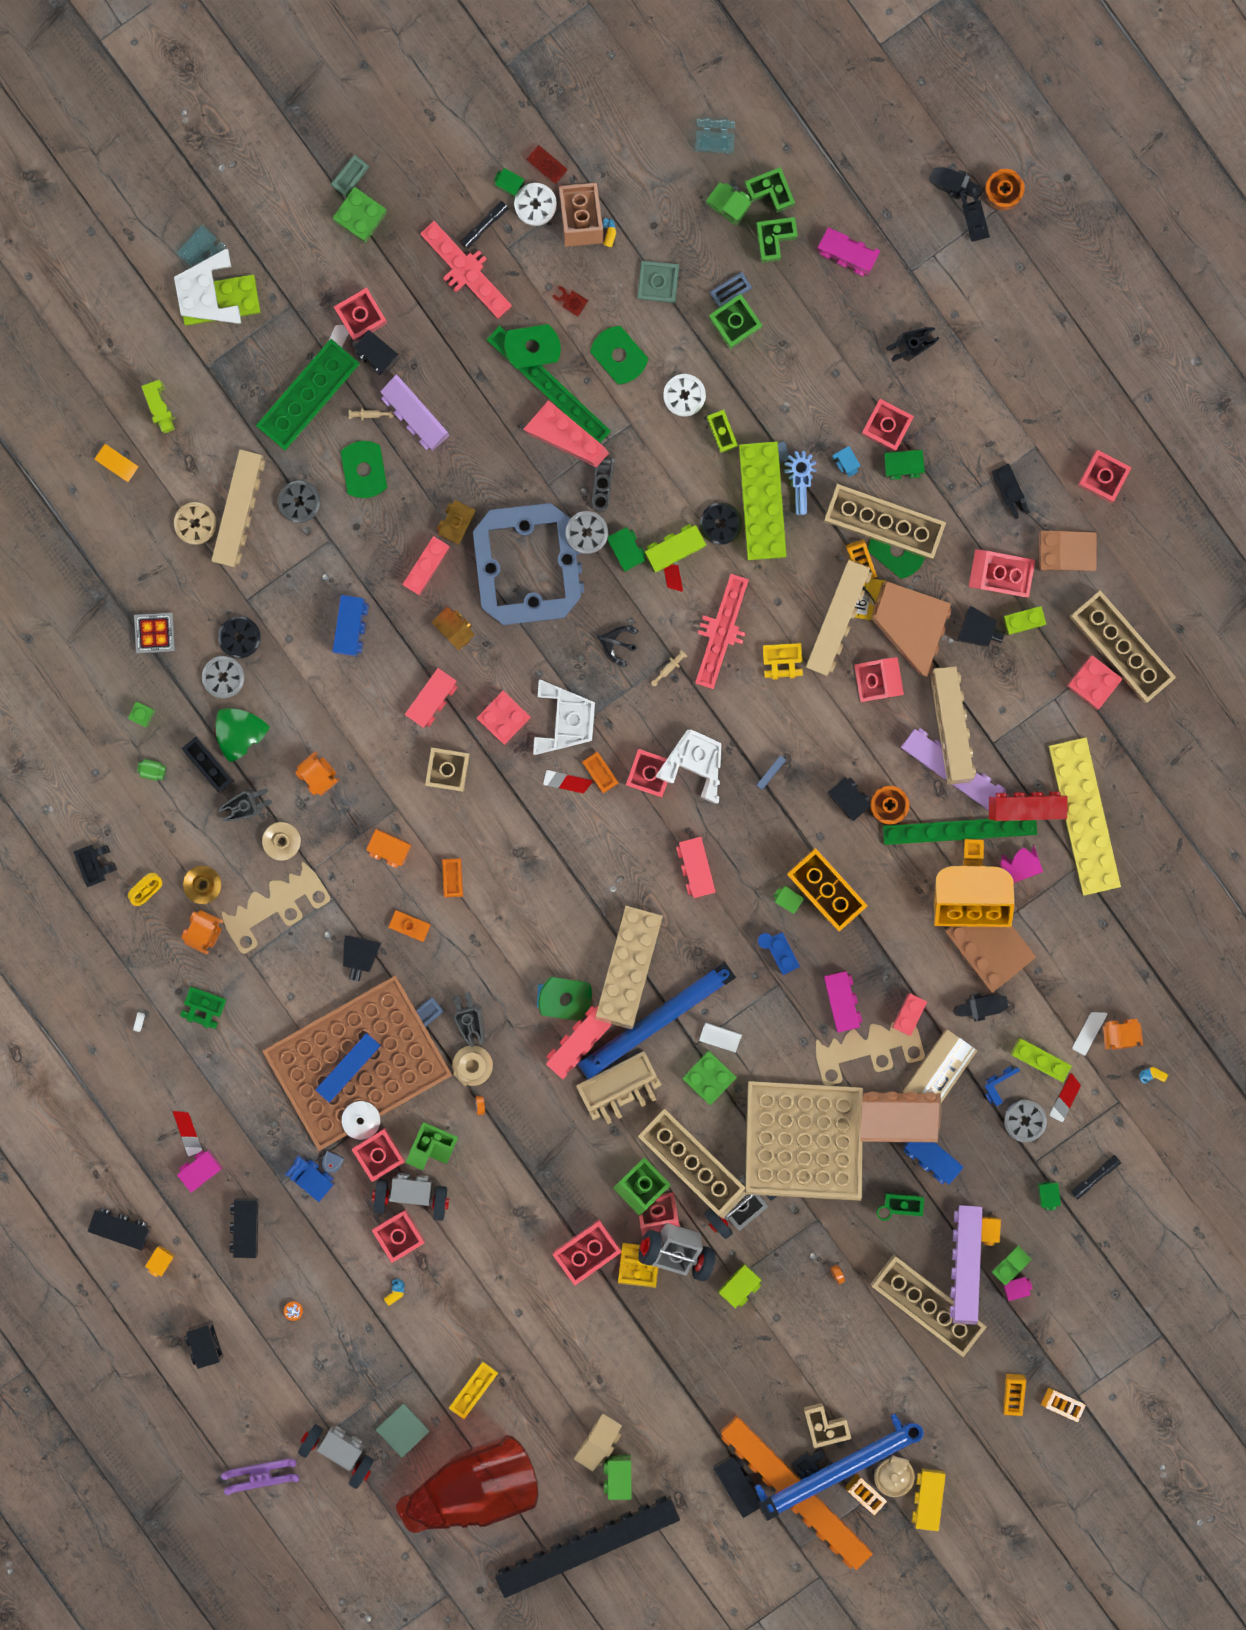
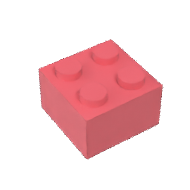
[334,288,388,343]
[861,399,914,452]
[1077,450,1132,503]
[1066,655,1122,710]
[477,691,531,745]
[626,749,667,798]
[352,1127,406,1182]
[372,1208,426,1263]

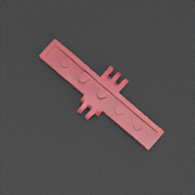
[420,221,512,319]
[695,574,749,689]

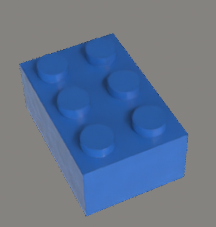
[332,595,369,657]
[902,1142,964,1185]

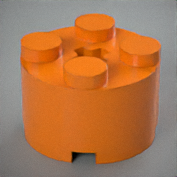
[984,169,1025,211]
[295,751,340,796]
[870,786,909,824]
[181,910,223,954]
[1103,1019,1143,1050]

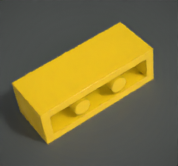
[912,1468,946,1531]

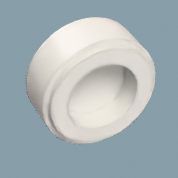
[133,1012,145,1032]

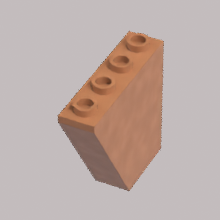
[871,582,951,677]

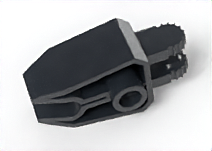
[929,167,982,200]
[886,327,939,362]
[953,993,1008,1022]

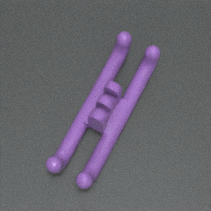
[221,1459,300,1495]

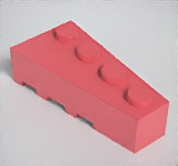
[523,400,609,468]
[546,1005,612,1079]

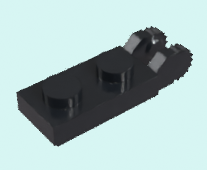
[960,188,990,242]
[991,463,1030,519]

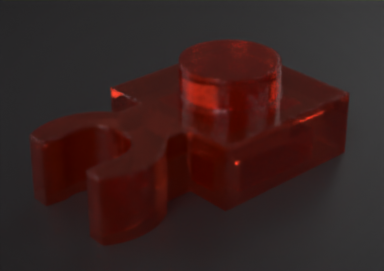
[552,286,588,317]

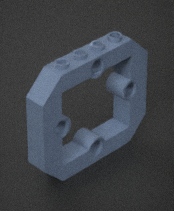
[473,503,585,626]

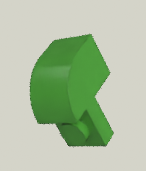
[992,1245,1032,1286]

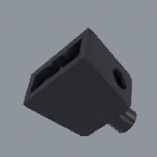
[957,606,1005,647]
[343,935,382,981]

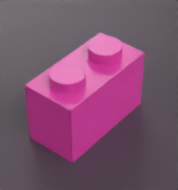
[177,1150,223,1193]

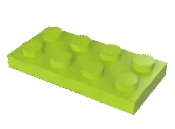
[183,275,261,326]

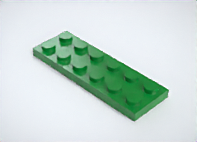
[256,339,360,451]

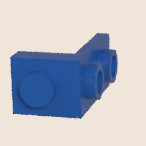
[984,1065,1020,1106]

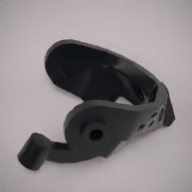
[597,626,639,667]

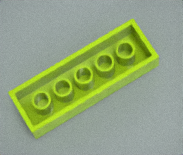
[739,442,786,561]

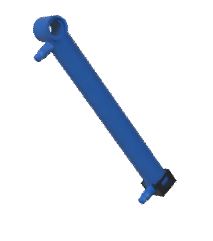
[577,961,736,1080]
[755,1414,924,1521]

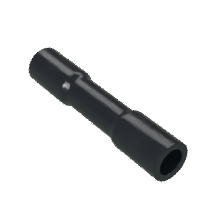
[460,201,509,249]
[1070,1155,1122,1200]

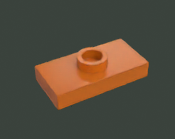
[582,751,619,794]
[442,858,463,897]
[388,910,431,942]

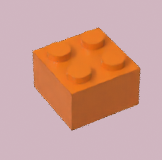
[366,829,413,868]

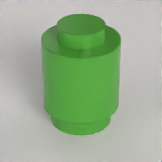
[137,759,166,781]

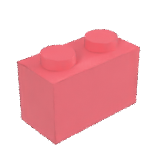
[892,993,927,1036]

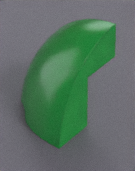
[216,708,270,763]

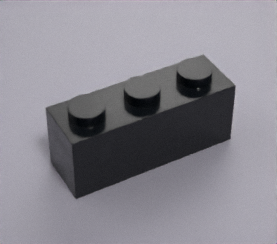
[181,736,235,793]
[230,1198,259,1258]
[87,1207,151,1251]
[713,1454,760,1518]

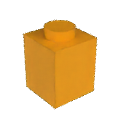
[981,1217,1001,1246]
[145,1245,175,1277]

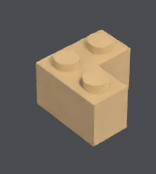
[804,1403,851,1448]
[574,1414,622,1471]

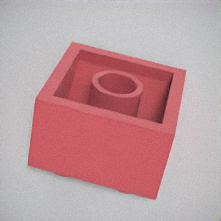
[854,657,904,702]
[639,1192,680,1237]

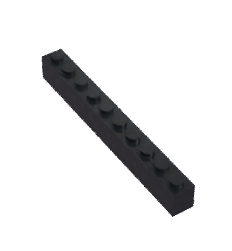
[495,1496,680,1598]

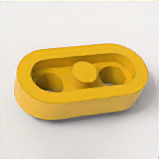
[128,873,162,906]

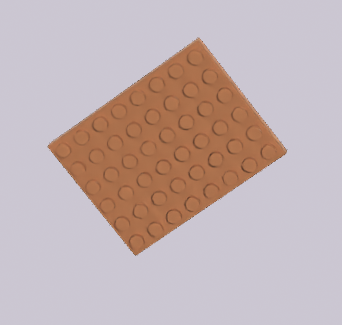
[262,975,453,1151]

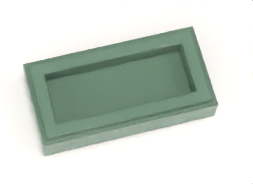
[331,154,370,197]

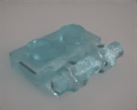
[695,117,735,154]
[177,225,226,267]

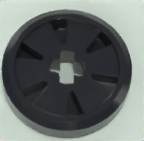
[700,502,742,545]
[218,616,261,659]

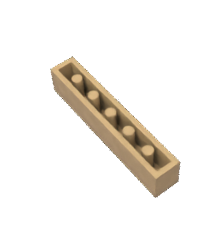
[212,450,266,568]
[806,559,872,676]
[930,667,976,785]

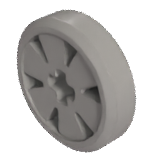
[565,511,608,554]
[202,656,245,698]
[1004,1099,1047,1142]

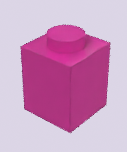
[1003,1275,1033,1301]

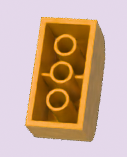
[786,848,868,932]
[933,866,1015,927]

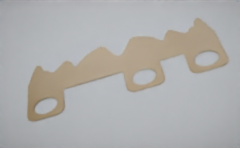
[222,862,330,954]
[816,1022,925,1086]

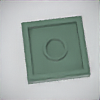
[637,261,679,303]
[376,1403,430,1457]

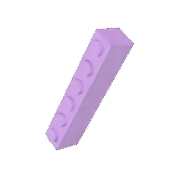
[901,728,1008,811]
[950,1205,982,1325]

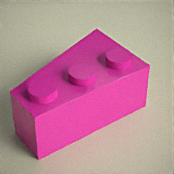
[817,227,880,277]

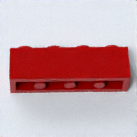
[989,791,1068,821]

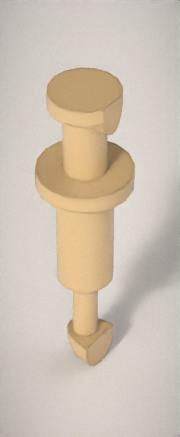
[349,408,394,421]
[651,650,687,686]

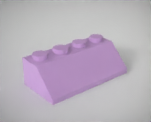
[381,374,449,451]

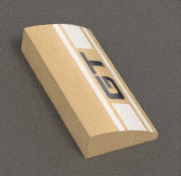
[902,1029,977,1103]

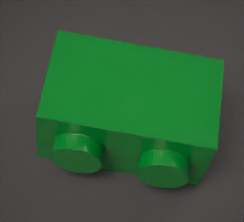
[883,450,925,480]
[607,527,646,572]

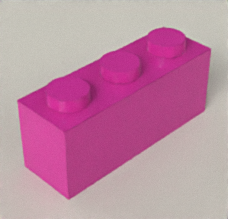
[823,971,862,1033]

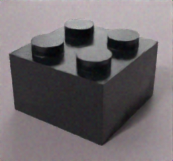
[354,330,400,376]
[826,777,871,821]
[184,1321,223,1369]

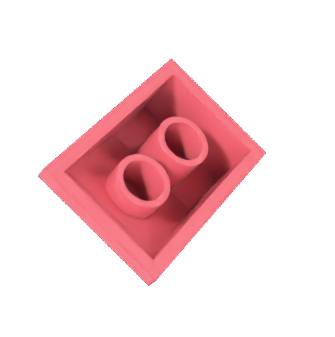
[969,549,1035,598]

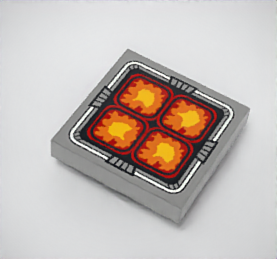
[134,613,175,653]

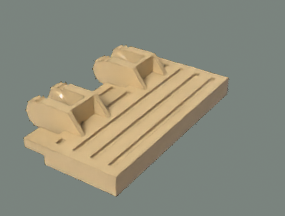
[576,1051,662,1124]

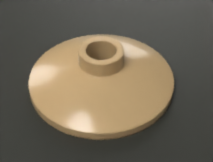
[262,822,301,861]

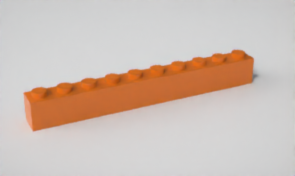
[721,1415,873,1570]

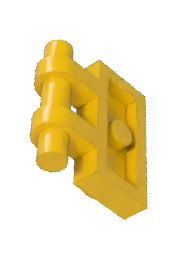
[763,643,803,680]

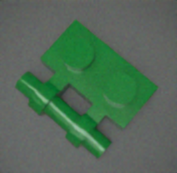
[180,986,227,1030]

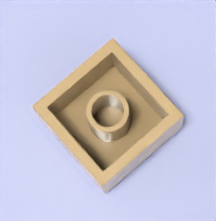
[425,747,470,792]

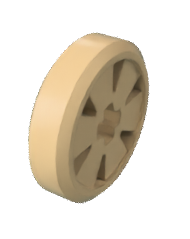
[174,502,217,545]

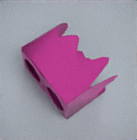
[997,843,1043,883]

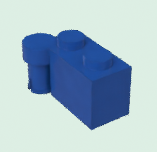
[758,932,800,975]
[285,1155,335,1202]

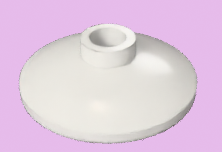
[342,1101,380,1140]

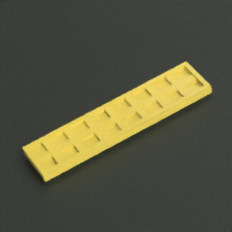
[1048,737,1121,896]

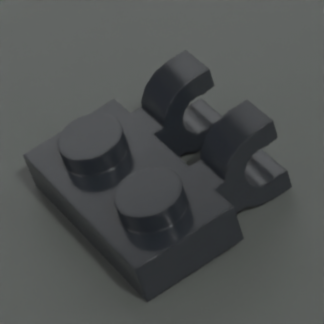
[73,845,117,887]
[791,1447,833,1479]

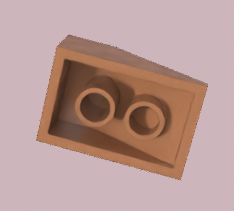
[559,183,603,247]
[1039,531,1097,571]

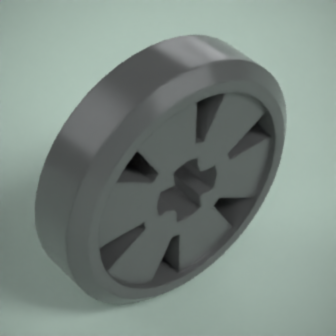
[278,480,321,523]

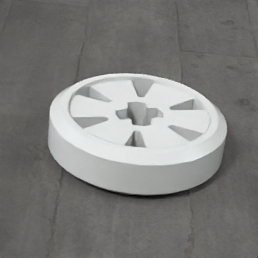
[514,183,557,226]
[663,374,706,417]

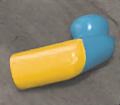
[602,218,616,247]
[1139,1067,1168,1083]
[384,1279,405,1306]

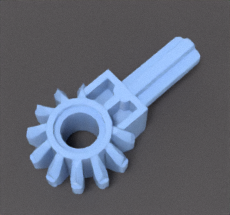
[784,451,816,515]

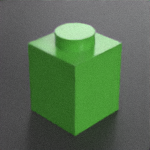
[128,702,156,728]
[773,886,804,914]

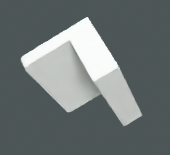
[699,1022,742,1053]

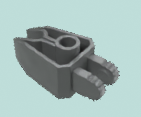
[218,788,272,821]
[454,992,485,1047]

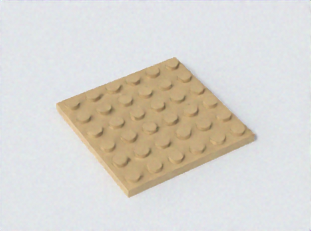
[745,1081,863,1201]

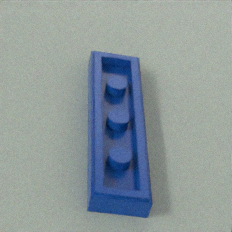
[316,1033,381,1103]

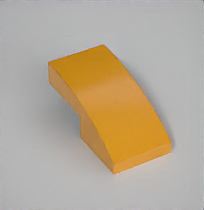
[94,443,139,482]
[963,839,984,866]

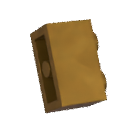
[437,500,476,545]
[431,606,475,651]

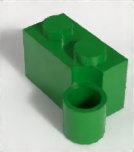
[876,1192,924,1221]

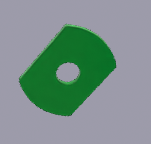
[504,324,561,370]
[590,326,648,385]
[341,441,388,498]
[868,539,925,579]
[538,976,592,1021]

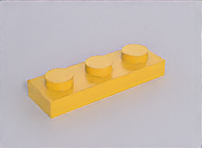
[449,1361,498,1419]

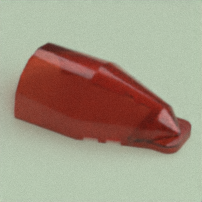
[396,1435,539,1533]

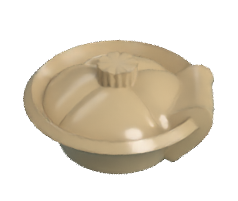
[452,1046,493,1086]
[874,1455,915,1497]

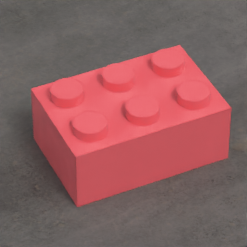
[552,1219,622,1286]

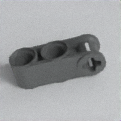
[592,457,615,513]

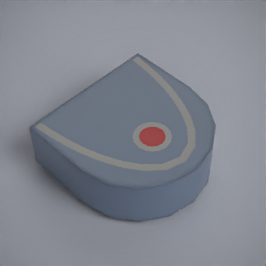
[322,1150,345,1173]

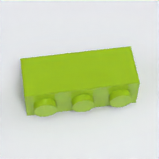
[645,524,706,573]
[1010,1038,1072,1082]

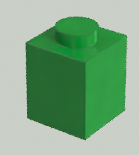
[493,168,525,198]
[1037,1181,1061,1211]

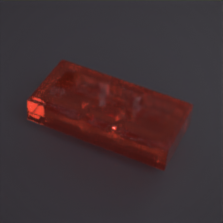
[526,145,568,185]

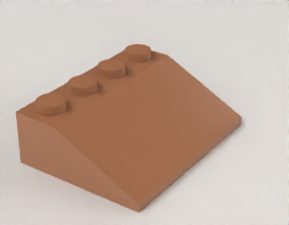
[944,926,1036,993]
[860,1091,942,1142]

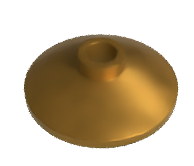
[183,866,222,904]

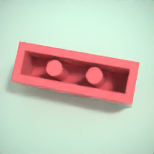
[402,536,450,596]
[405,668,458,728]
[676,837,716,898]

